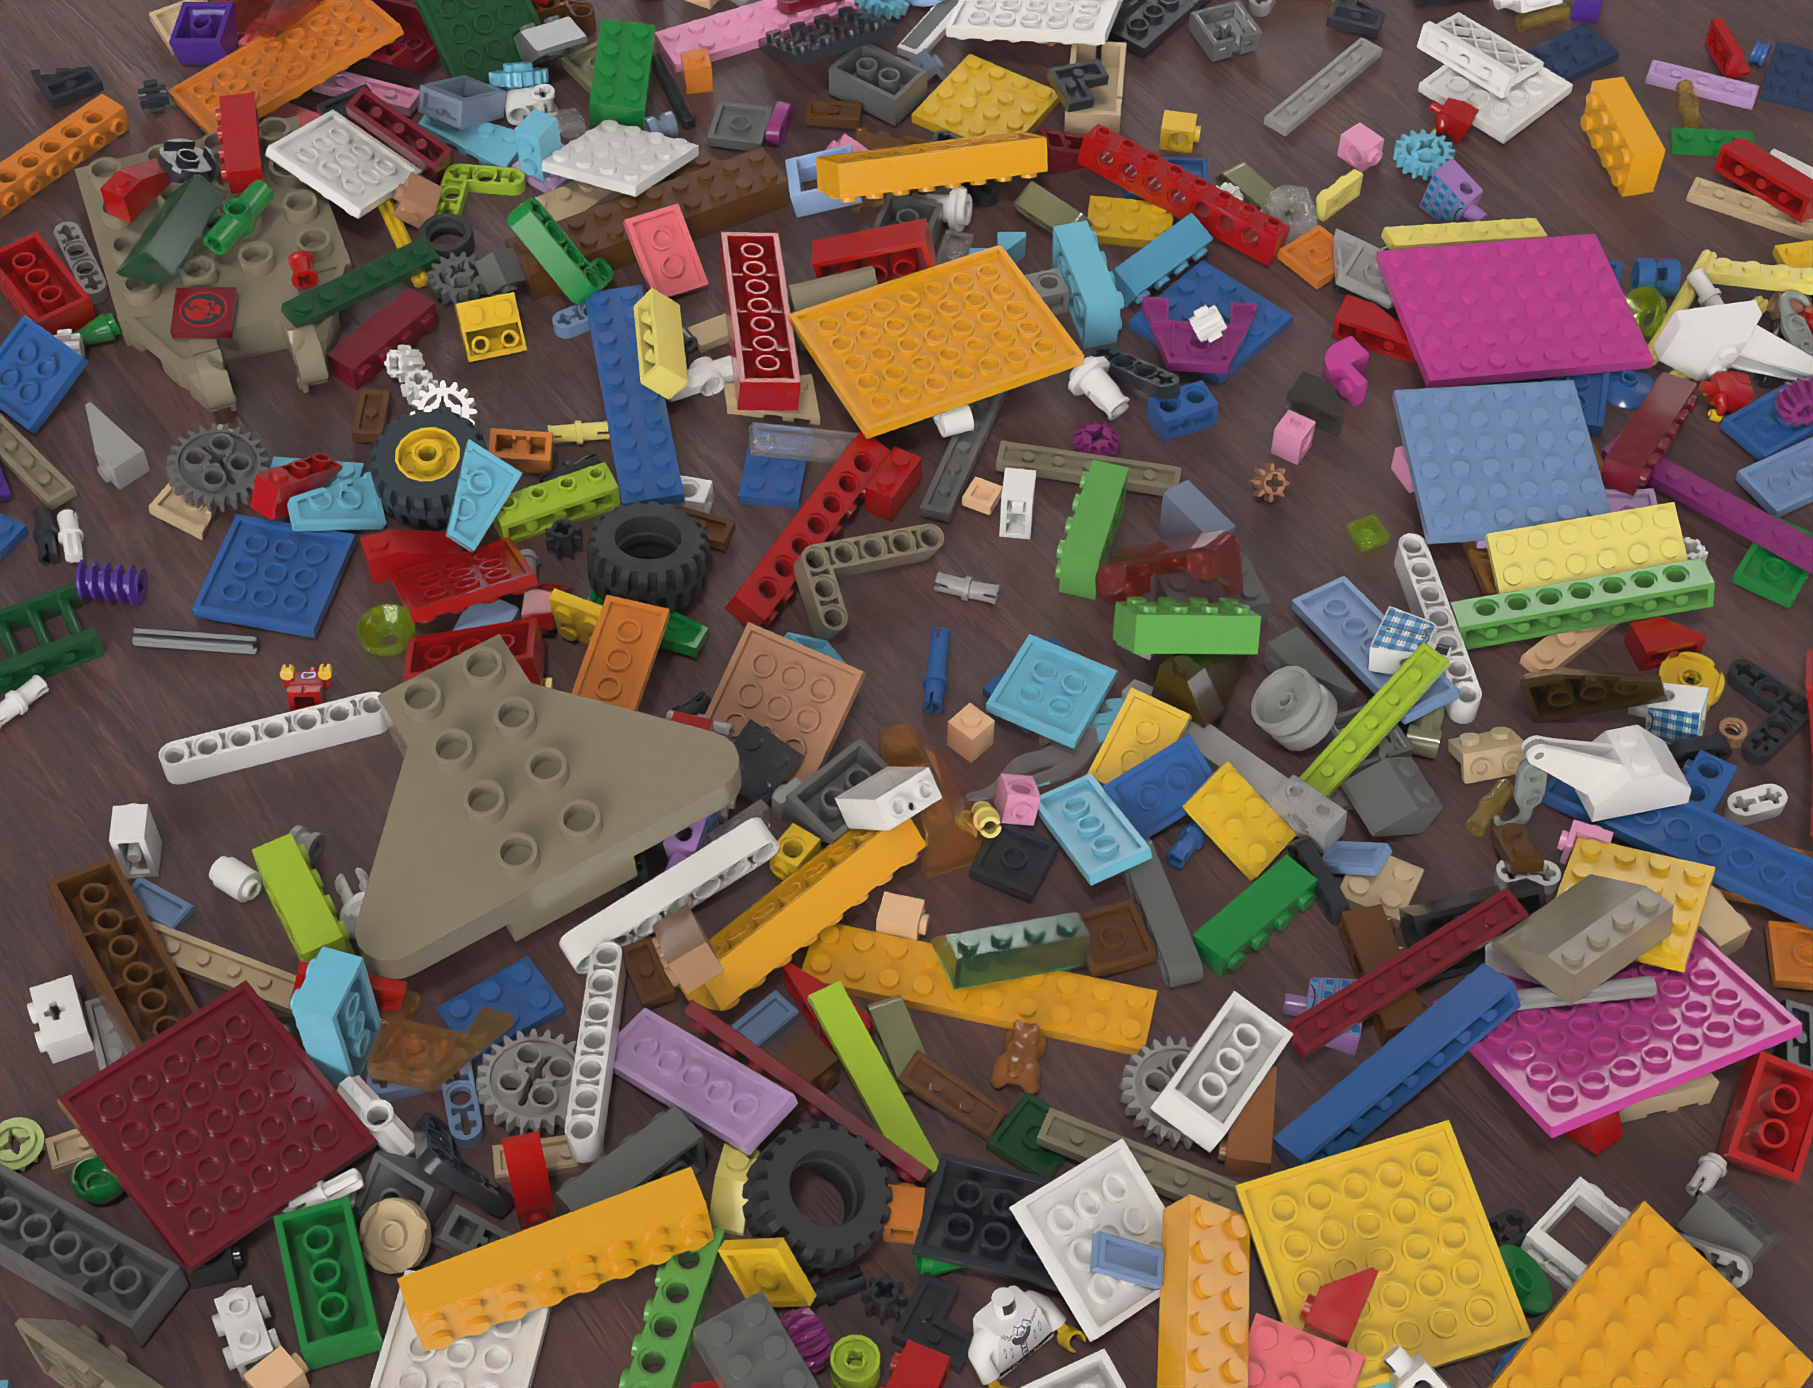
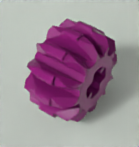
[1775,376,1813,427]
[779,1307,833,1374]

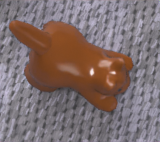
[989,1020,1047,1095]

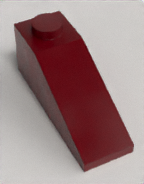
[1035,128,1086,174]

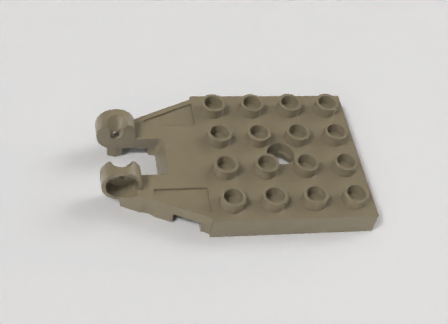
[74,116,352,412]

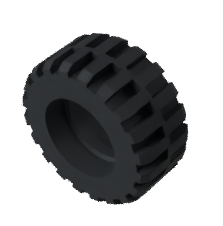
[587,501,709,613]
[742,1121,893,1275]

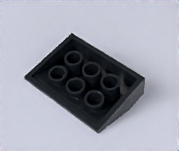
[912,1152,1060,1292]

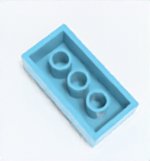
[1051,220,1124,349]
[290,946,384,1087]

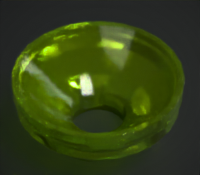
[1625,286,1667,338]
[356,604,416,656]

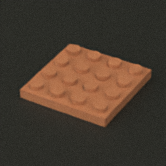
[705,622,866,784]

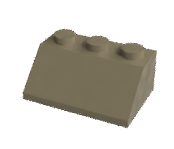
[788,266,878,351]

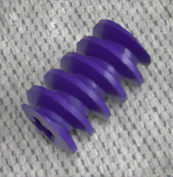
[75,559,148,605]

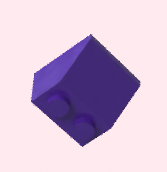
[169,2,238,65]

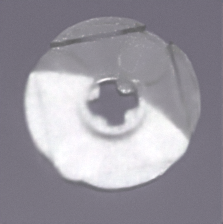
[1261,185,1317,243]

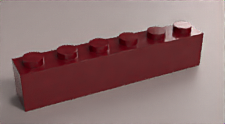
[1601,372,1698,496]

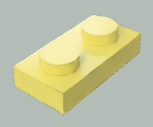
[1315,169,1363,222]

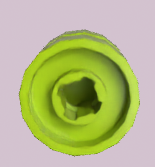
[830,1334,880,1388]

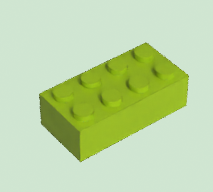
[252,833,355,962]

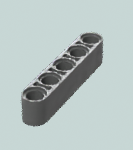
[1120,839,1203,989]

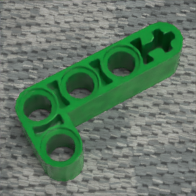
[507,197,614,305]

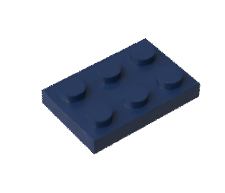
[1524,23,1620,83]
[1759,41,1813,113]

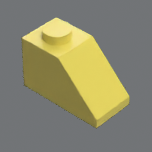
[709,1143,761,1236]

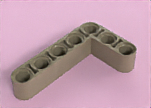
[793,524,944,641]

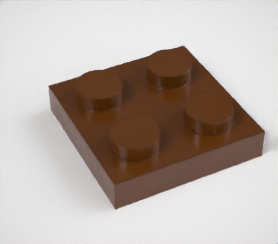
[1067,899,1158,978]

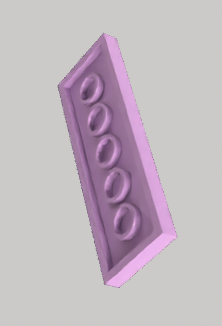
[613,1008,798,1155]

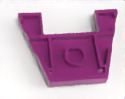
[1142,296,1257,374]

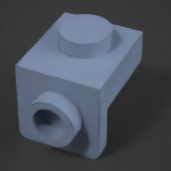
[908,48,947,81]

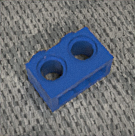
[1146,380,1219,442]
[1681,749,1738,813]

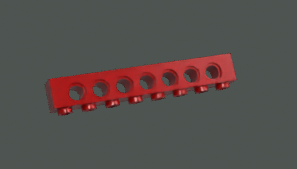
[1077,124,1291,267]
[724,431,891,627]

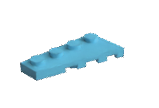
[418,110,519,168]

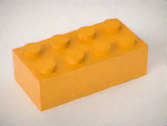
[1580,77,1666,197]

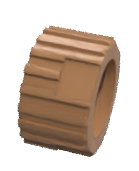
[1717,717,1749,749]

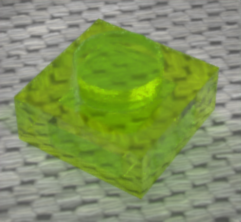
[1346,514,1390,553]

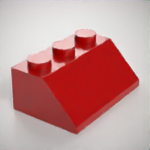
[1716,1051,1813,1182]

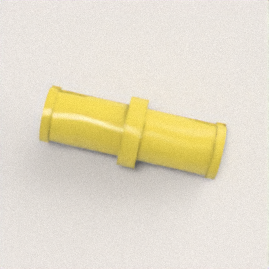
[547,420,610,445]
[971,801,1001,838]

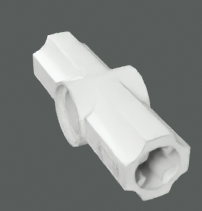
[667,355,734,402]
[336,1075,416,1158]

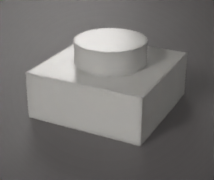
[772,777,803,823]

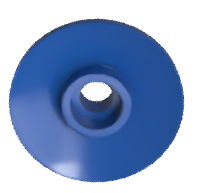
[1606,369,1655,410]

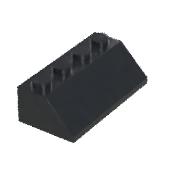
[1399,878,1547,983]

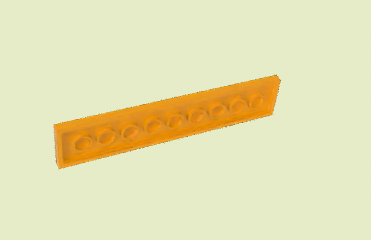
[802,924,1157,1055]

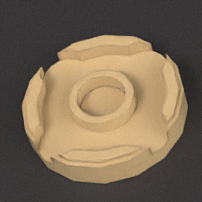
[358,1197,431,1274]

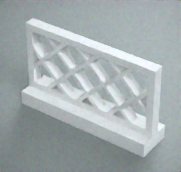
[1417,12,1544,98]

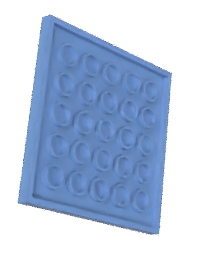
[1392,380,1611,544]

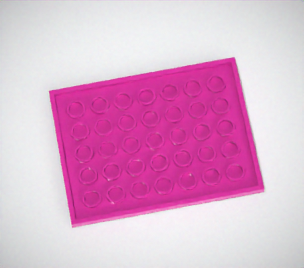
[1376,233,1654,388]
[1432,931,1802,1138]

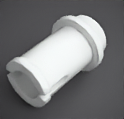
[1685,1152,1727,1200]

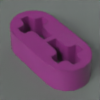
[766,100,794,145]

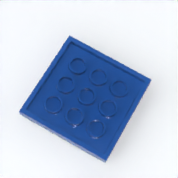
[1128,260,1293,386]
[192,514,357,638]

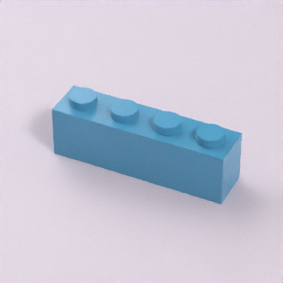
[1112,213,1213,308]

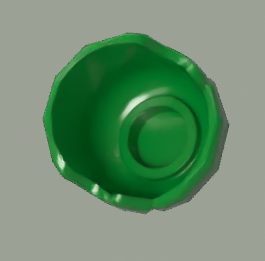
[70,1156,124,1204]

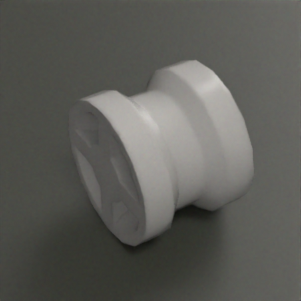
[289,825,326,866]

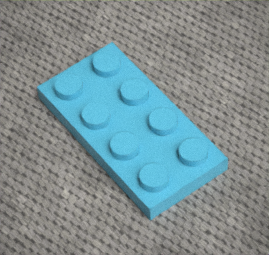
[1037,773,1152,886]

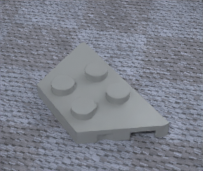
[1332,229,1394,309]

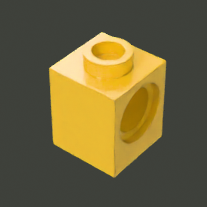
[1159,110,1201,153]
[769,823,821,880]

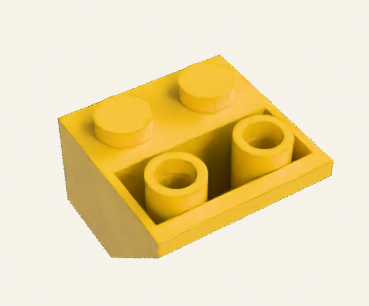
[454,292,527,362]

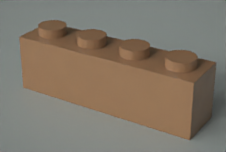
[651,904,724,994]

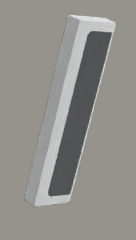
[897,0,959,59]

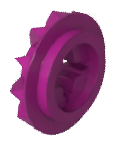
[1072,420,1121,457]

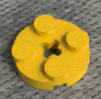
[1657,652,1725,711]

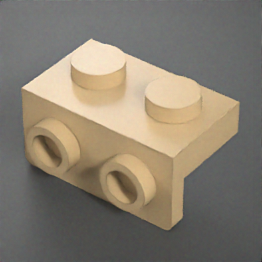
[1448,727,1526,784]

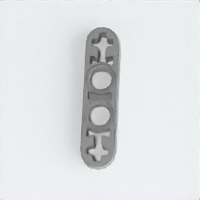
[53,221,110,304]

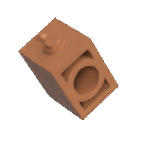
[392,172,442,229]

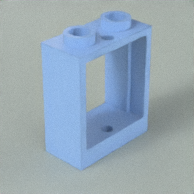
[785,144,862,218]

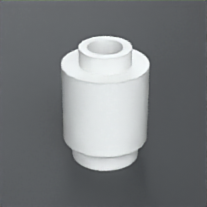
[209,856,262,903]

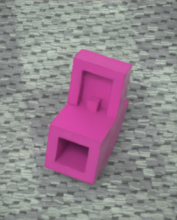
[1321,336,1369,407]

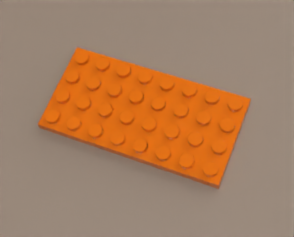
[167,0,404,134]

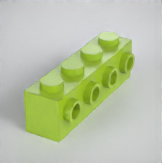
[493,462,621,543]

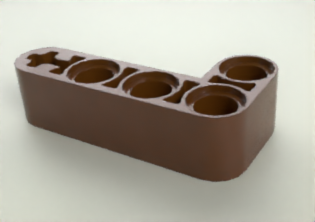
[531,0,596,37]

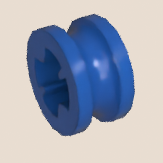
[1749,39,1772,67]

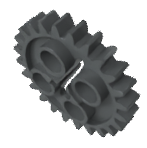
[166,423,270,512]

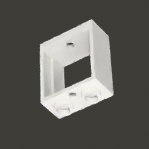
[835,766,942,831]
[1521,1177,1631,1290]

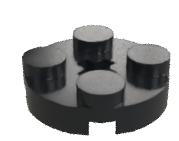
[157,138,218,183]

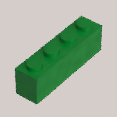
[1192,855,1318,978]

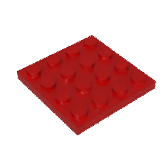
[389,536,538,623]

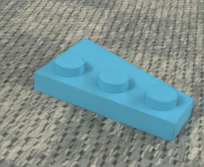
[446,439,522,553]
[287,472,386,531]

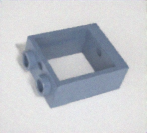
[418,75,506,129]

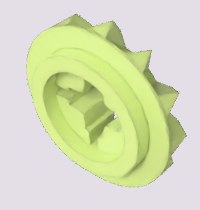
[0,1117,45,1171]

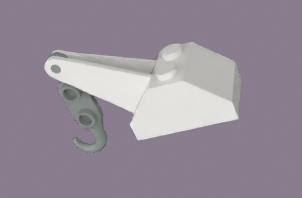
[1653,291,1813,381]
[1494,725,1691,826]

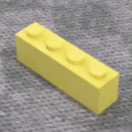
[633,288,688,400]

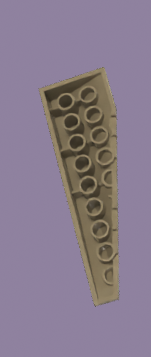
[15,1318,164,1388]

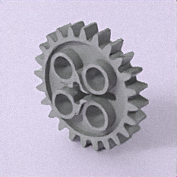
[476,1029,576,1135]
[1119,1037,1200,1150]

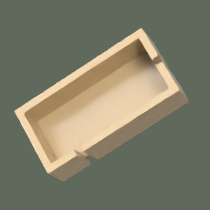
[1064,42,1126,135]

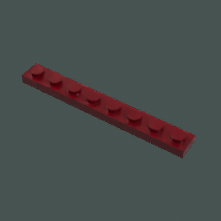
[1283,888,1529,1059]
[684,1000,933,1184]

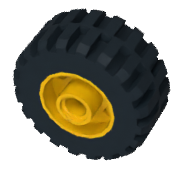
[369,408,488,529]

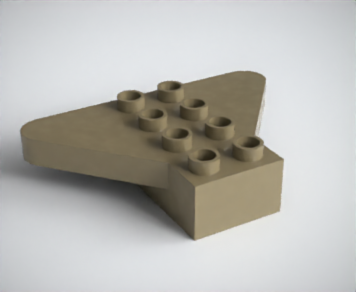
[355,634,742,979]

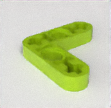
[434,164,526,216]

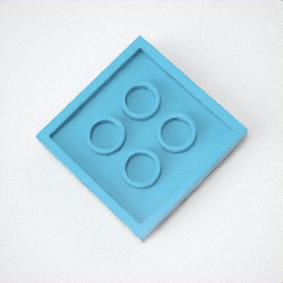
[986,634,1118,749]

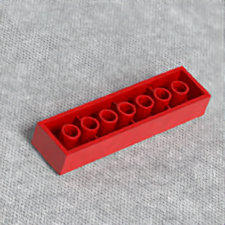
[719,232,801,411]

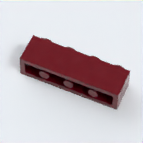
[345,86,455,184]
[326,287,439,391]

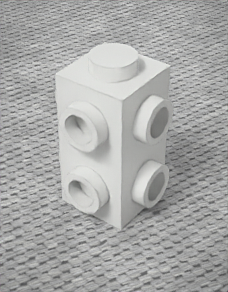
[212,1285,281,1381]

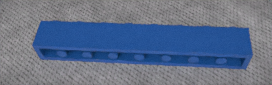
[1273,963,1521,1168]

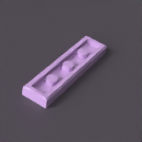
[1645,60,1759,110]

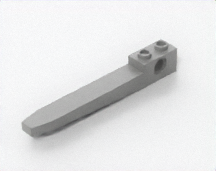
[1122,679,1347,855]

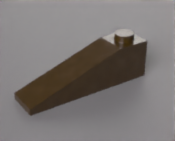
[1151,654,1249,728]
[1520,668,1668,723]

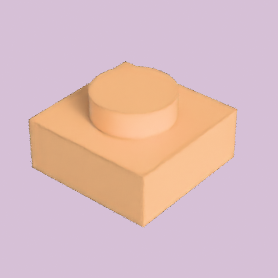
[962,476,1003,515]

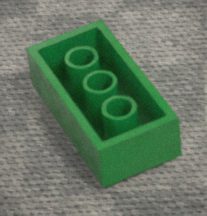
[589,19,655,131]
[273,1196,383,1371]

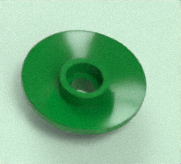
[1499,1244,1552,1315]

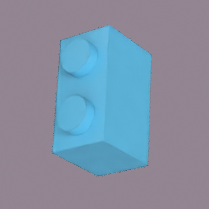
[515,109,562,181]

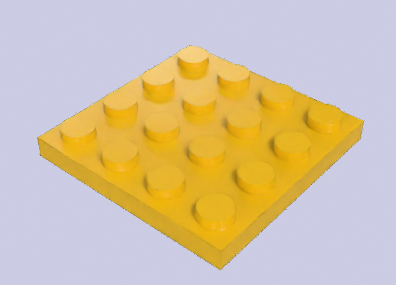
[912,54,1061,139]
[1555,836,1716,973]

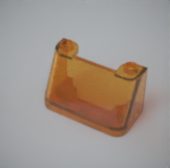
[878,723,985,879]

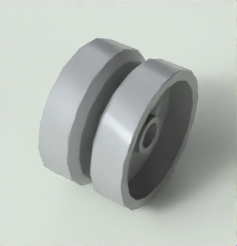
[1251,666,1337,751]

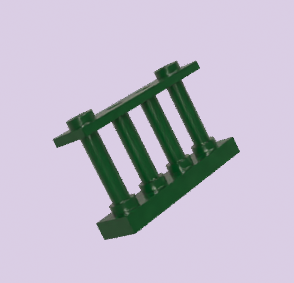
[0,583,104,695]

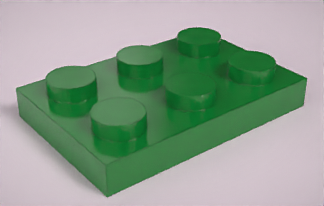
[1731,514,1813,609]

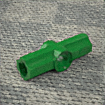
[203,179,274,256]

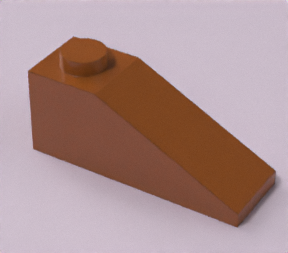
[1217,1066,1277,1179]

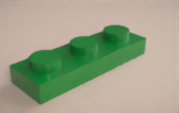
[1668,127,1755,157]

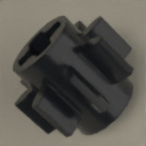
[137,79,170,114]
[545,519,583,557]
[861,1273,908,1324]

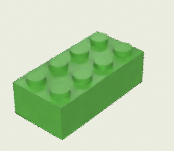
[1055,460,1129,600]
[1113,596,1261,654]

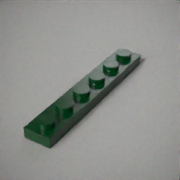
[281,238,440,328]

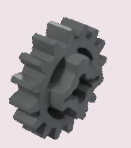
[428,252,488,304]

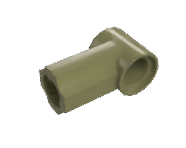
[1406,705,1445,759]

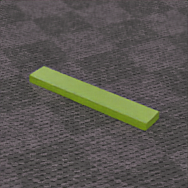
[1299,642,1450,798]
[807,981,939,1185]

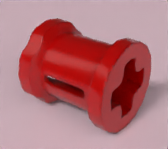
[288,250,318,290]

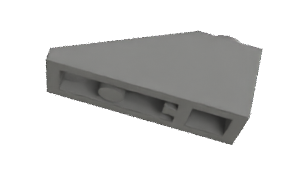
[85,402,150,490]

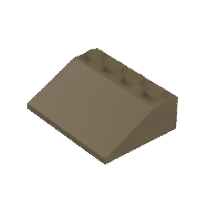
[1492,874,1674,1005]

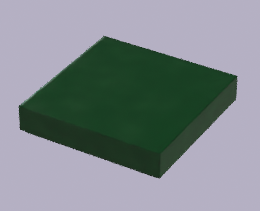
[986,1093,1069,1179]

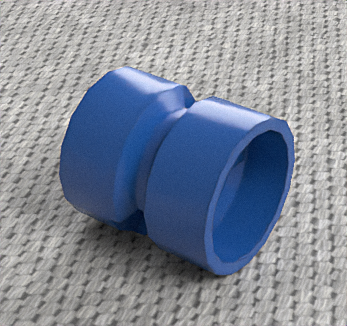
[1631,257,1681,296]

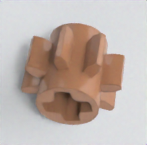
[1249,463,1290,502]

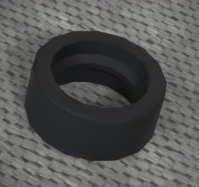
[418,213,475,264]

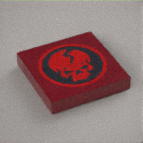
[170,287,238,339]

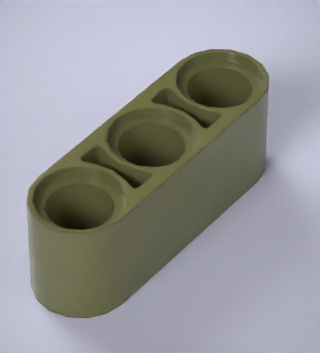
[1216,162,1290,220]
[1013,181,1092,234]
[865,995,926,1094]

